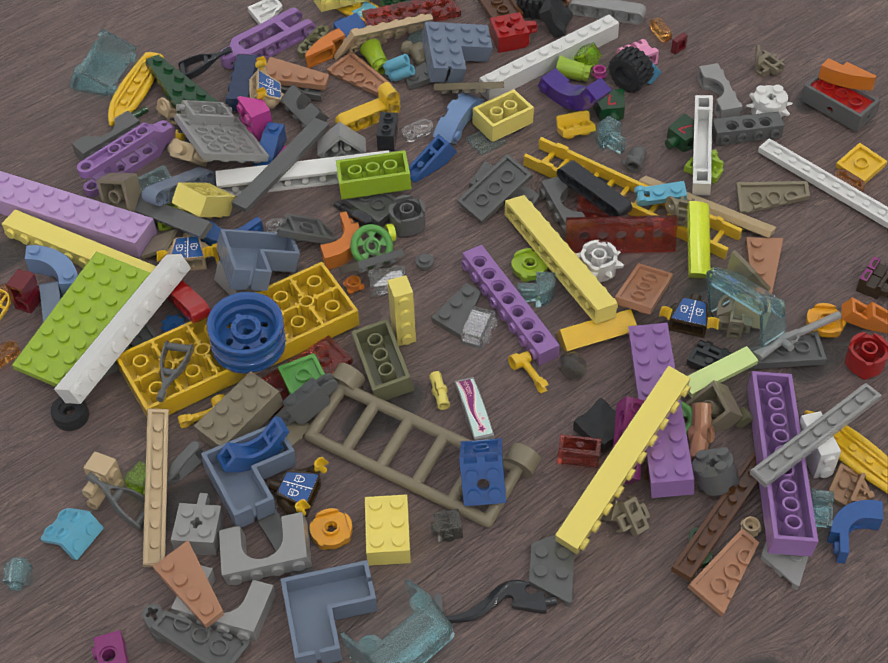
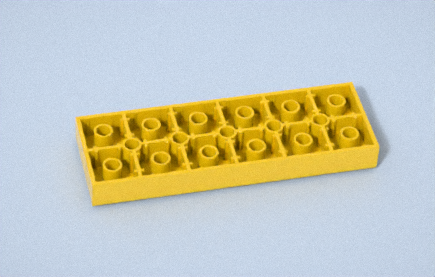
[116,262,360,417]

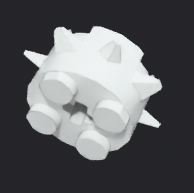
[746,85,793,117]
[576,240,624,282]

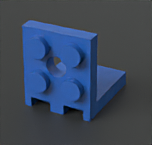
[459,438,507,506]

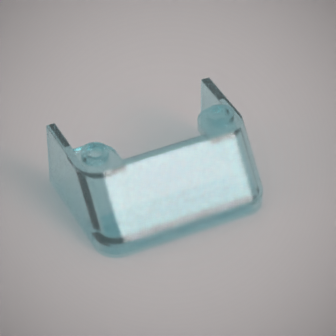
[706,267,786,346]
[340,579,455,663]

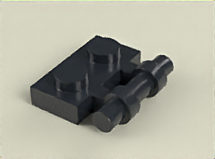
[686,340,732,370]

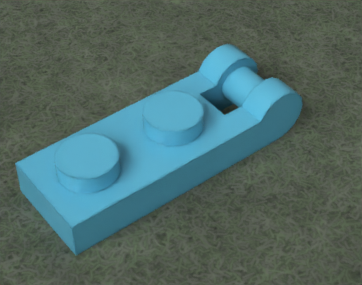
[634,181,687,206]

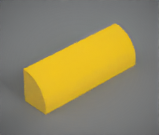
[556,309,637,352]

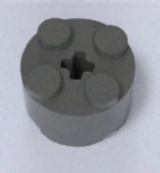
[389,195,426,237]
[692,447,739,496]

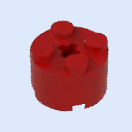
[844,332,888,380]

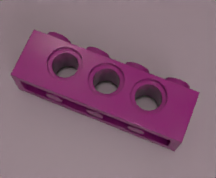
[613,396,645,485]
[91,630,129,663]

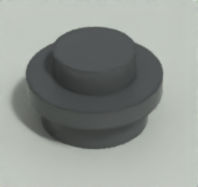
[416,254,434,271]

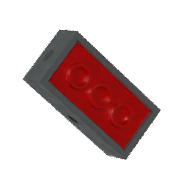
[801,72,880,132]

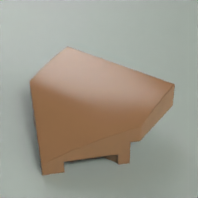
[824,463,875,507]

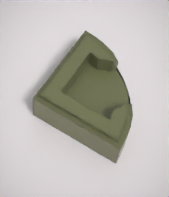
[735,407,753,429]

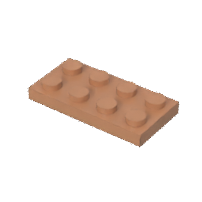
[615,263,673,314]

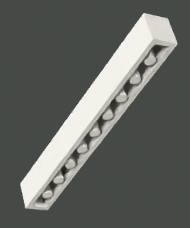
[479,15,619,101]
[216,150,389,196]
[54,254,191,404]

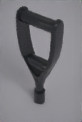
[178,46,233,80]
[333,201,380,236]

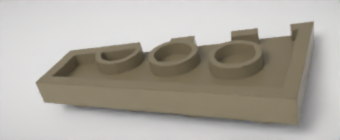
[434,81,504,94]
[735,181,810,214]

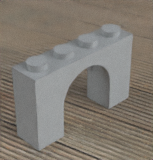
[219,512,312,585]
[171,565,276,642]

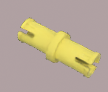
[429,371,450,410]

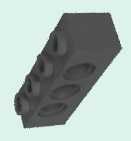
[712,111,785,146]

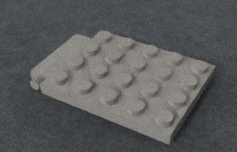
[174,100,269,163]

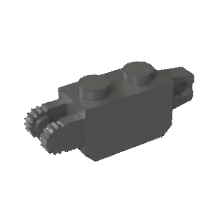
[274,373,338,426]

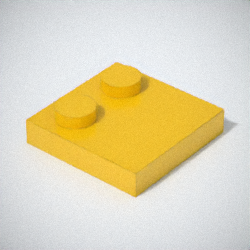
[836,143,887,185]

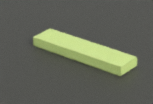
[688,346,758,398]

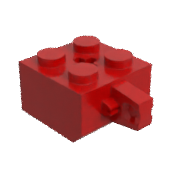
[490,12,537,53]

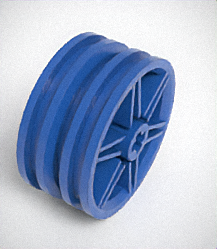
[207,292,286,374]

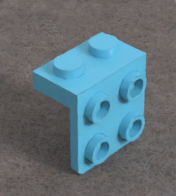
[40,508,104,560]

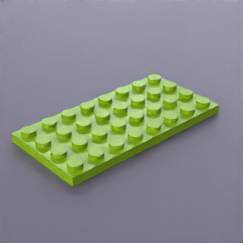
[12,251,151,387]

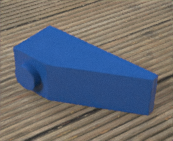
[254,122,287,166]
[409,134,457,183]

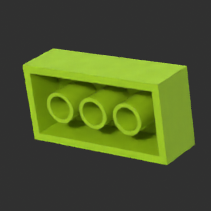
[336,150,412,200]

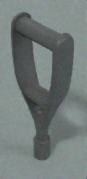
[156,341,194,402]
[167,441,205,487]
[85,471,145,530]

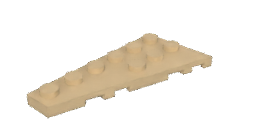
[334,14,433,61]

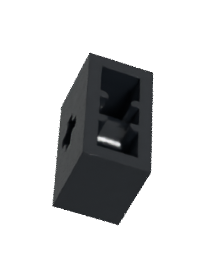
[376,112,399,151]

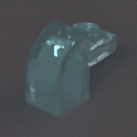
[597,115,626,154]
[517,272,555,307]
[810,488,834,528]

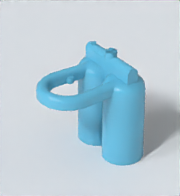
[382,54,415,82]

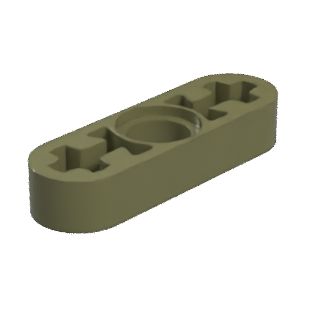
[298,25,329,59]

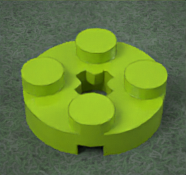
[511,248,548,282]

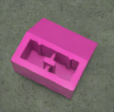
[237,96,272,141]

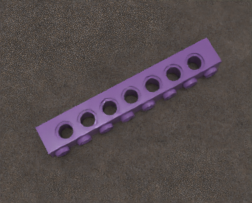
[461,245,560,366]

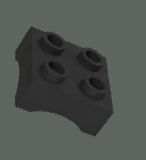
[539,0,573,38]
[573,398,616,453]

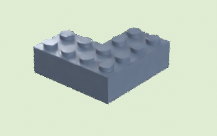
[421,22,493,83]
[216,229,300,291]
[201,426,296,528]
[281,560,378,663]

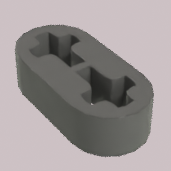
[142,604,167,644]

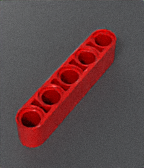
[167,280,211,324]

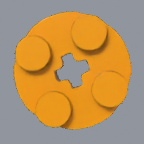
[806,303,846,338]
[310,508,353,550]

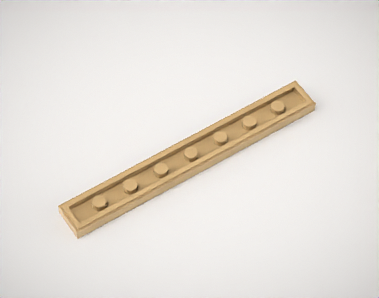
[639,176,776,238]
[142,408,169,567]

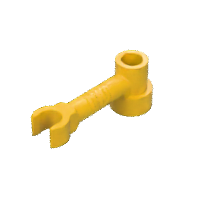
[508,351,548,393]
[177,394,225,429]

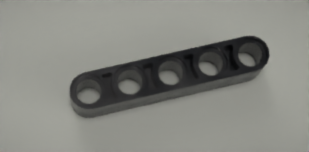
[556,160,632,221]

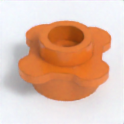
[343,275,364,294]

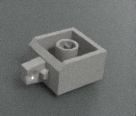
[171,493,224,556]

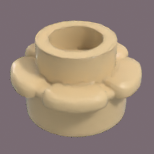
[740,516,761,537]

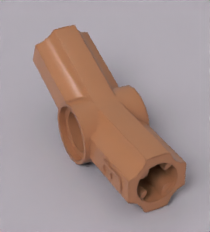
[688,402,715,463]

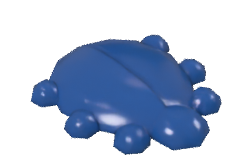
[161,314,185,333]

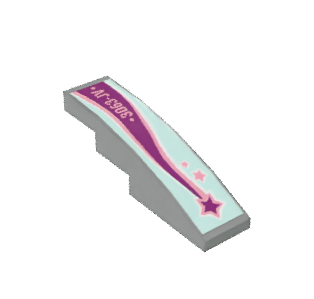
[454,377,495,440]

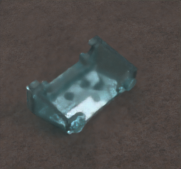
[69,28,137,96]

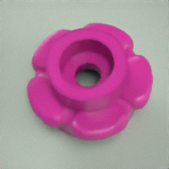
[591,65,607,80]

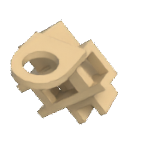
[156,97,178,125]

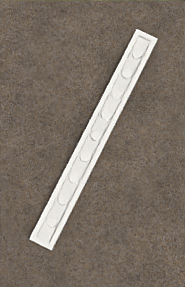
[758,138,888,228]

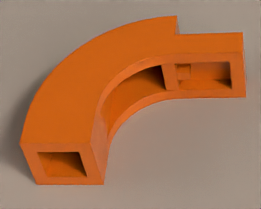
[320,211,360,270]

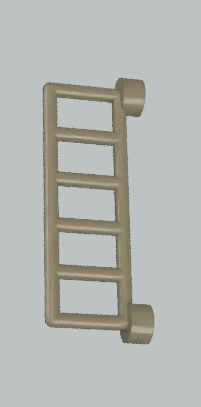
[304,363,541,528]

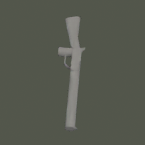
[752,311,842,361]

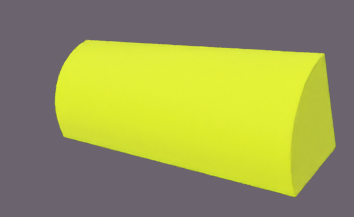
[687,201,711,278]

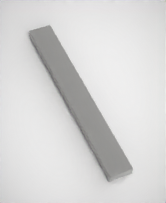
[750,383,882,488]

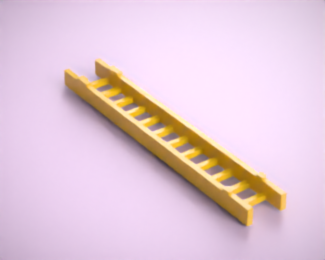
[523,137,742,260]

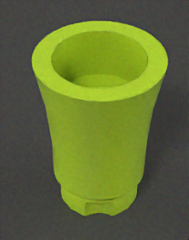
[360,39,388,75]
[556,55,591,82]

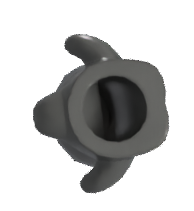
[621,146,647,173]

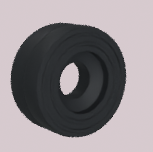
[50,397,89,431]

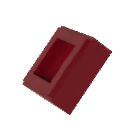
[671,32,688,55]

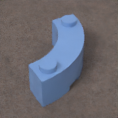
[433,93,484,144]
[25,245,78,295]

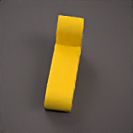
[335,82,400,132]

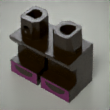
[856,256,888,299]

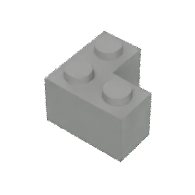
[317,122,366,158]

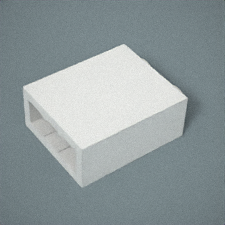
[800,411,841,479]

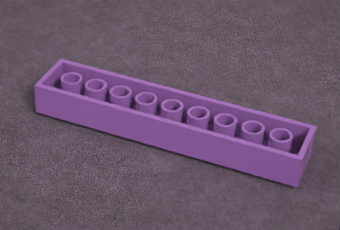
[628,323,694,498]
[747,371,818,557]

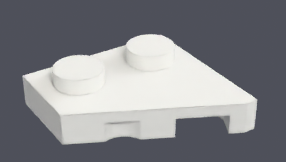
[247,0,283,25]

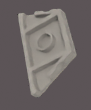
[761,518,820,591]

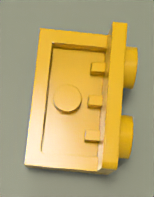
[556,110,596,139]

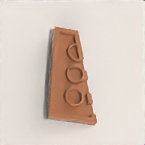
[326,51,392,97]
[266,57,330,90]
[746,237,783,298]
[688,528,759,617]
[153,540,224,629]

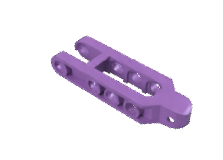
[220,7,317,69]
[77,120,176,197]

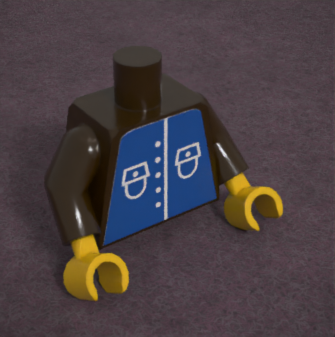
[659,293,720,338]
[269,457,329,517]

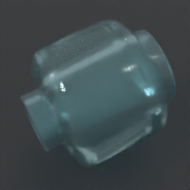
[2,557,33,591]

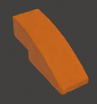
[305,28,345,68]
[818,58,877,91]
[842,297,888,333]

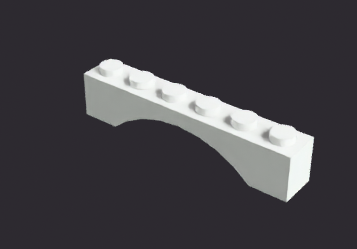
[692,95,713,195]

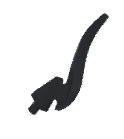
[441,580,557,623]

